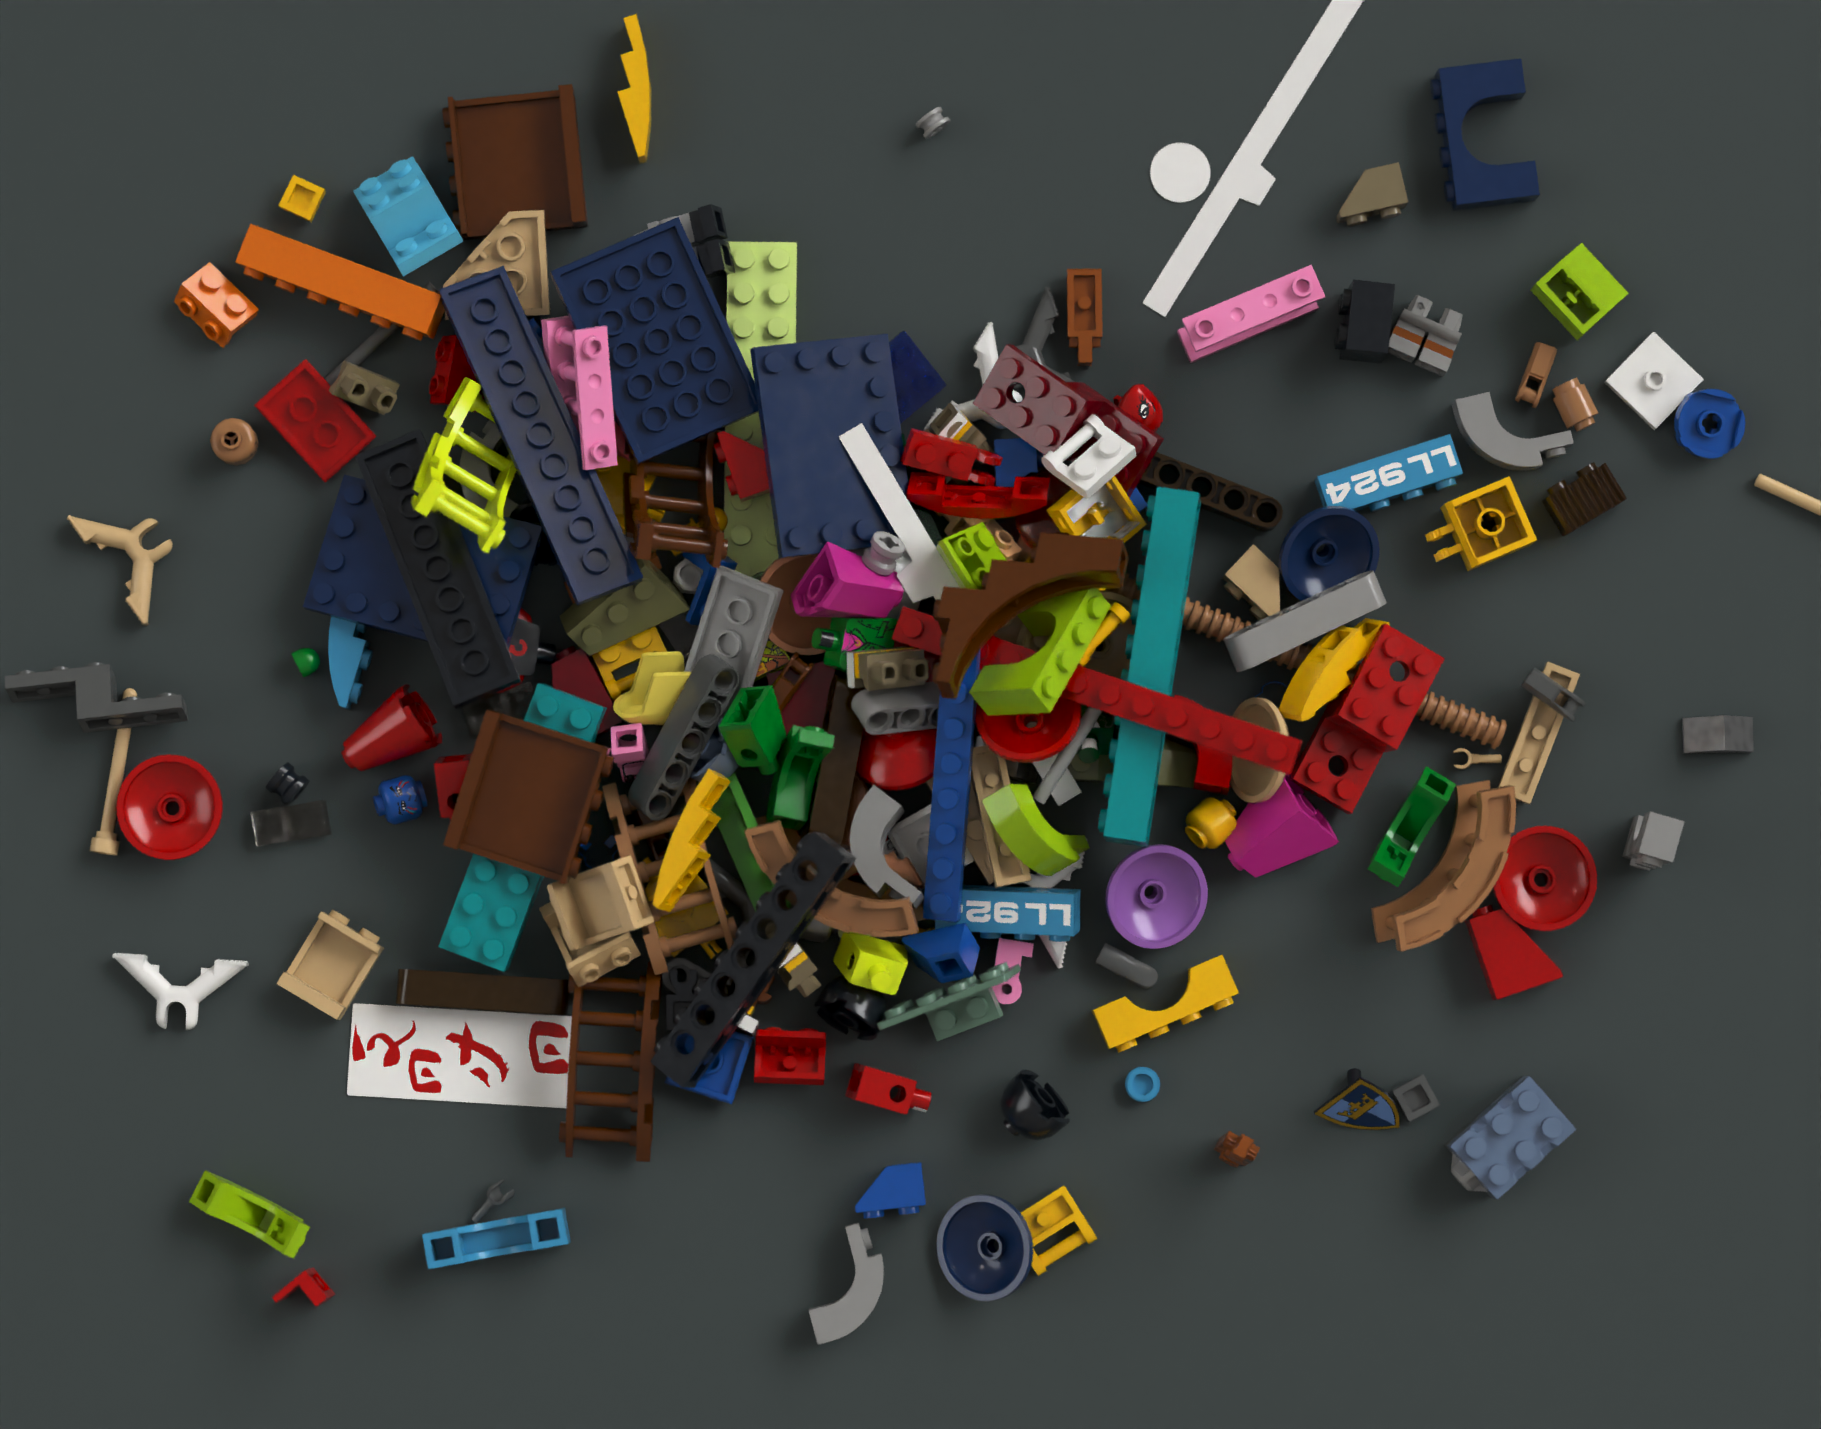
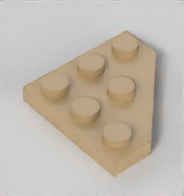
[443,210,550,320]

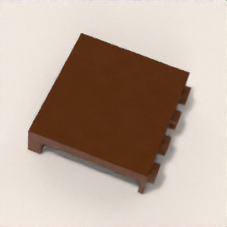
[442,84,588,240]
[443,709,614,885]

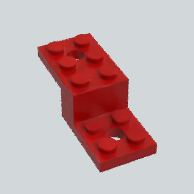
[1289,624,1445,814]

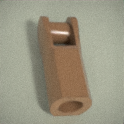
[1515,342,1558,409]

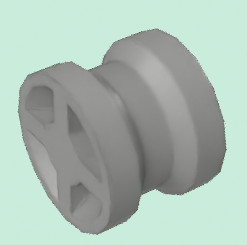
[862,531,905,575]

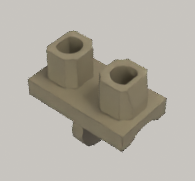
[329,360,399,415]

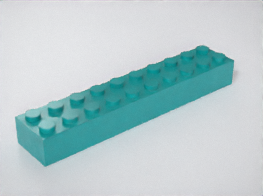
[1098,487,1201,847]

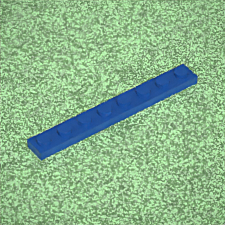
[923,649,981,922]

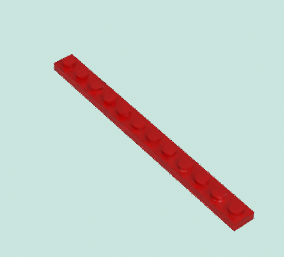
[892,606,1302,775]

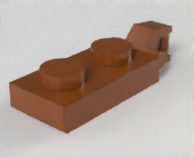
[1066,269,1103,366]
[1214,1131,1260,1168]

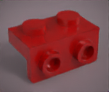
[429,335,484,412]
[754,1027,826,1086]

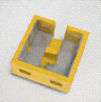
[1047,476,1146,543]

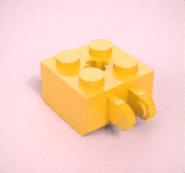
[1425,476,1537,571]

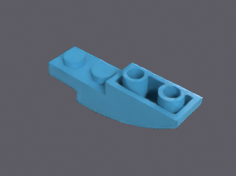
[328,616,373,710]

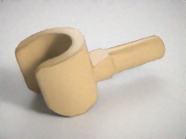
[1453,748,1502,770]

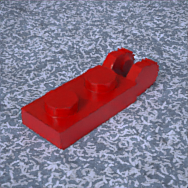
[900,428,1003,486]

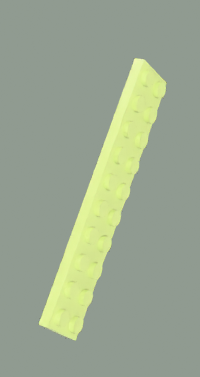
[724,242,797,580]

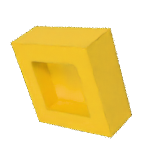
[278,175,326,222]

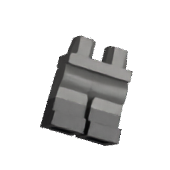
[634,204,735,279]

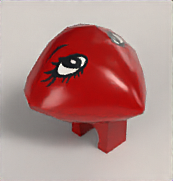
[1113,384,1163,433]

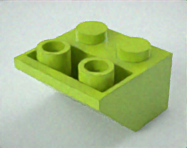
[1530,243,1629,340]
[937,522,1007,590]

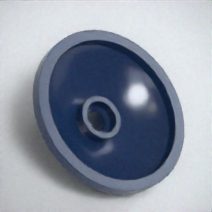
[1279,506,1380,601]
[937,1194,1033,1301]

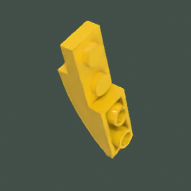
[1278,618,1390,722]

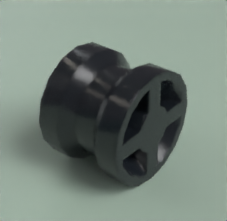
[266,762,310,807]

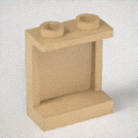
[547,855,655,951]
[539,902,641,987]
[277,909,384,1020]

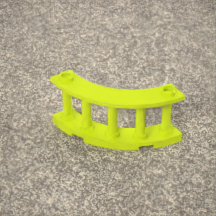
[411,377,517,553]

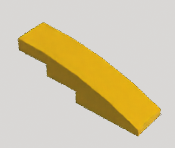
[618,14,651,164]
[652,769,731,912]

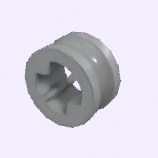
[916,106,950,139]

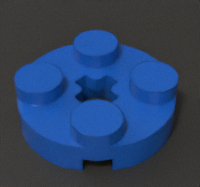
[1674,389,1745,459]

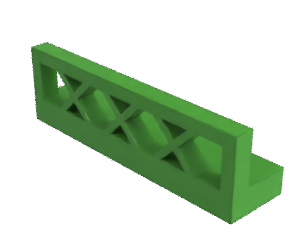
[711,773,791,912]

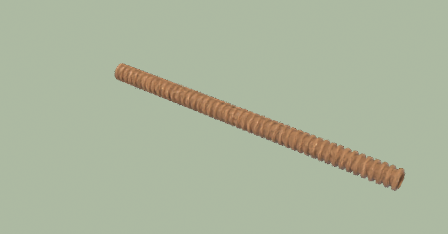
[1015,533,1507,749]

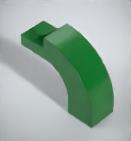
[765,725,835,831]
[1368,766,1456,887]

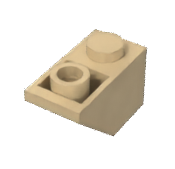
[1222,544,1280,621]

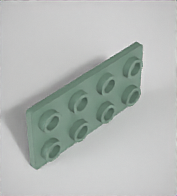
[877,962,1021,1042]

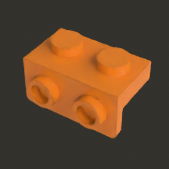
[174,262,259,348]

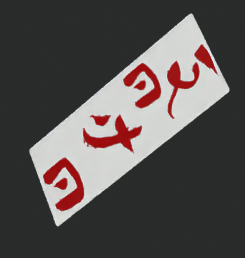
[347,1003,572,1108]

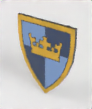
[1314,1068,1399,1130]

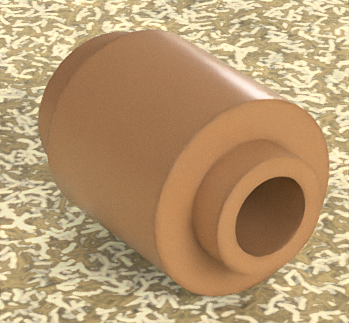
[1552,378,1599,432]

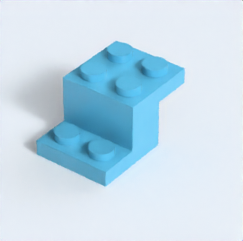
[353,156,463,277]

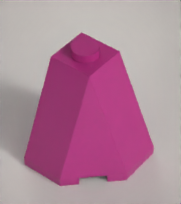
[791,541,904,618]
[1225,774,1339,878]

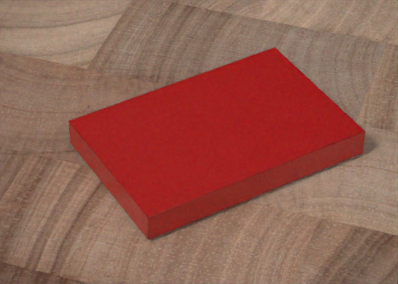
[254,359,377,483]

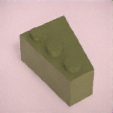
[559,558,690,656]

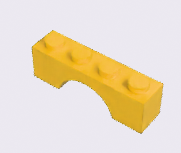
[1092,955,1239,1053]

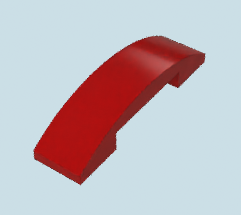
[907,472,1051,519]

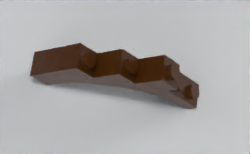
[933,532,1129,699]

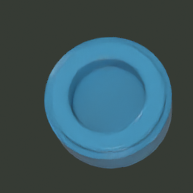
[1125,1067,1160,1102]

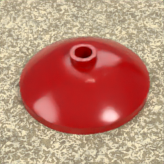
[975,697,1082,763]
[856,728,937,790]
[116,755,223,860]
[1493,826,1597,931]

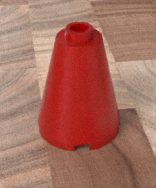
[341,684,443,771]

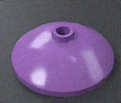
[1106,844,1208,949]

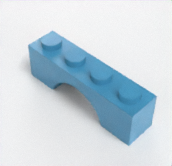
[422,1208,571,1269]

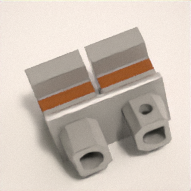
[1388,295,1463,377]

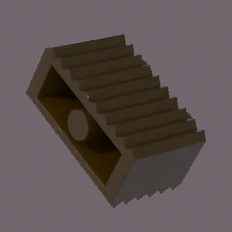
[1542,462,1627,537]

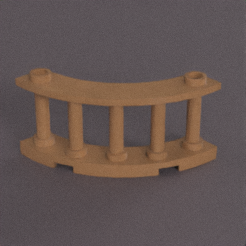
[602,777,738,975]
[1371,780,1516,951]
[744,815,926,937]

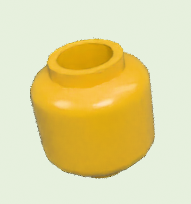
[1185,797,1237,849]

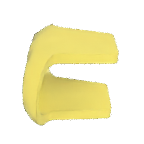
[613,651,692,725]

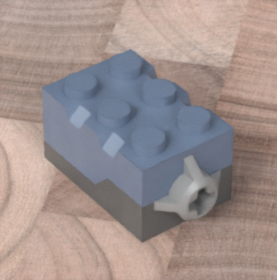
[1444,1076,1576,1200]

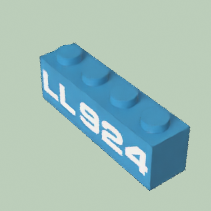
[1314,434,1463,512]
[935,885,1081,942]

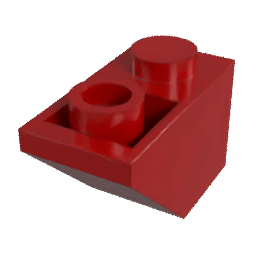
[713,431,770,502]

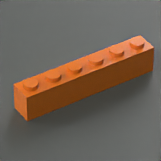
[235,223,445,341]

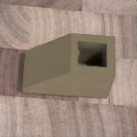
[1336,162,1408,227]

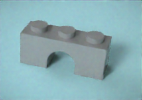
[1622,811,1684,871]

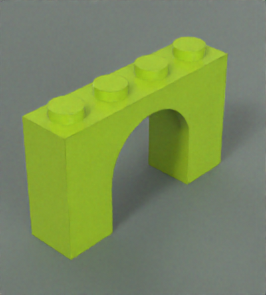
[969,588,1111,716]

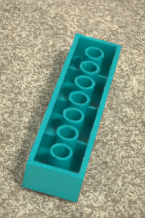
[438,683,607,972]

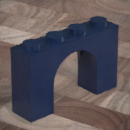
[1430,58,1540,211]

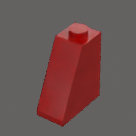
[1465,905,1563,1000]

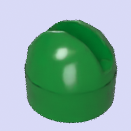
[291,648,320,678]

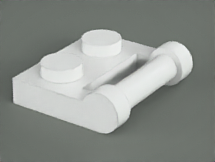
[1041,414,1137,500]

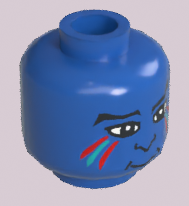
[373,775,427,825]

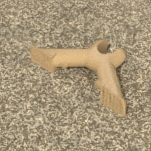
[67,515,173,626]

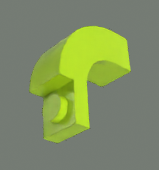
[982,784,1090,876]
[189,1170,310,1259]

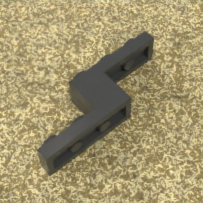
[5,662,188,733]

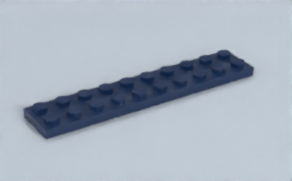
[438,266,643,606]

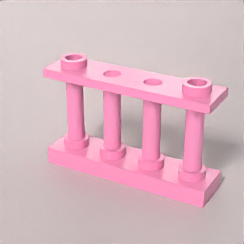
[1177,265,1325,363]
[541,315,618,470]

